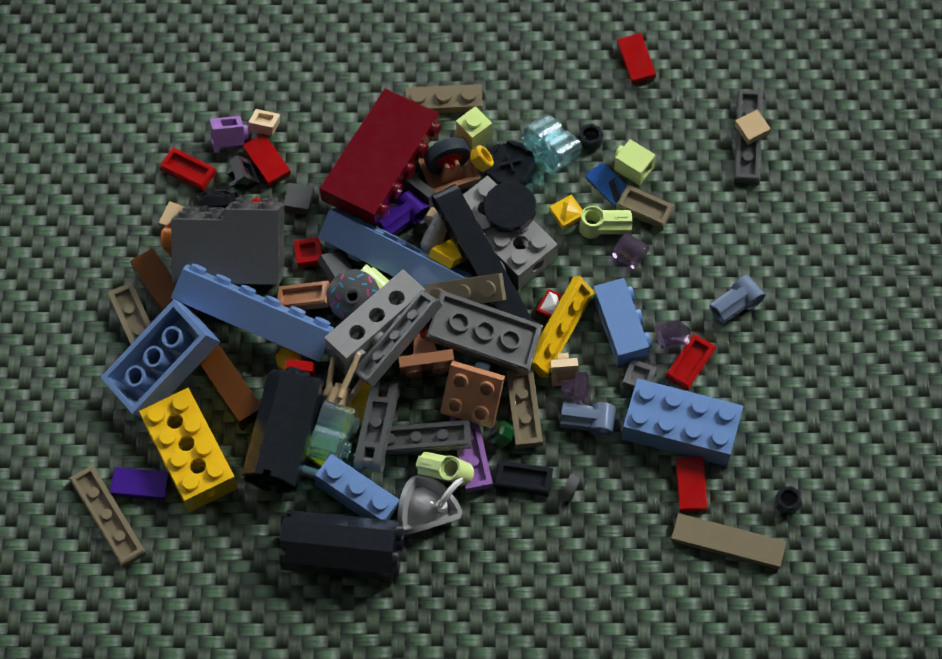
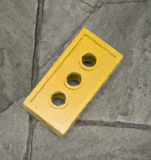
[139,388,238,512]

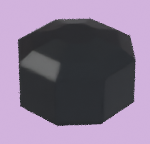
[578,123,604,151]
[775,486,803,515]

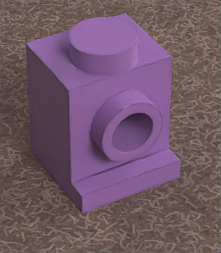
[210,116,249,153]

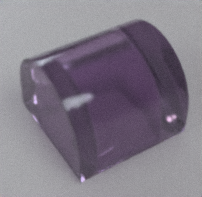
[613,233,650,270]
[655,320,690,349]

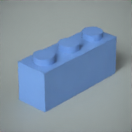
[593,278,652,367]
[315,454,399,520]

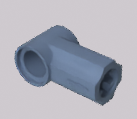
[709,275,766,324]
[560,402,616,437]

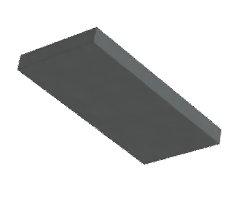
[425,290,543,375]

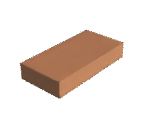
[277,281,330,310]

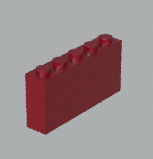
[320,88,441,227]

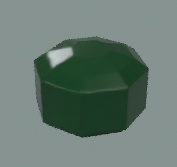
[489,420,514,449]

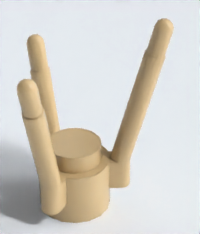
[323,352,365,410]

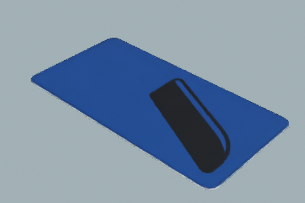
[586,162,627,206]

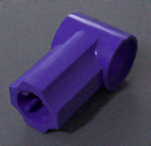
[377,190,430,236]

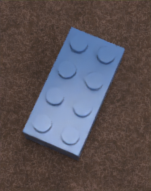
[101,299,220,417]
[622,378,743,467]

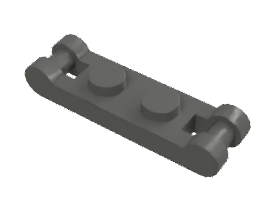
[354,379,401,472]

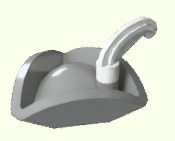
[398,475,464,535]

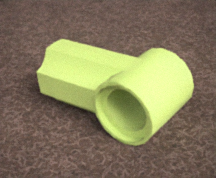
[579,206,632,239]
[416,451,474,486]

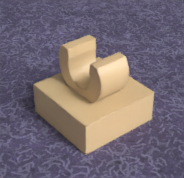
[550,353,579,386]

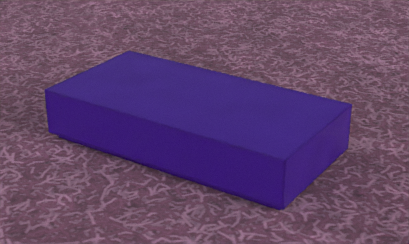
[110,467,170,501]

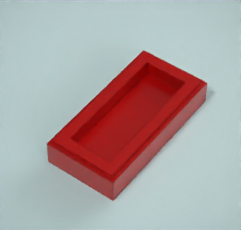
[617,33,656,85]
[242,134,291,187]
[159,147,217,192]
[665,333,717,391]
[675,457,708,512]

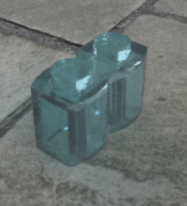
[521,114,582,171]
[308,401,360,461]

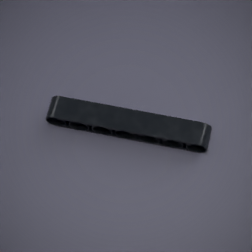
[431,184,533,322]

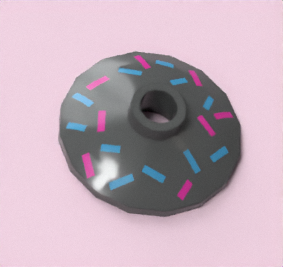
[327,269,379,320]

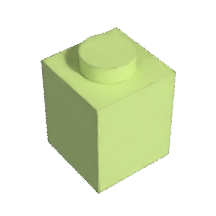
[456,106,492,151]
[613,139,656,186]

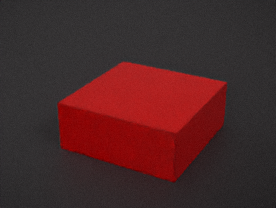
[294,237,322,268]

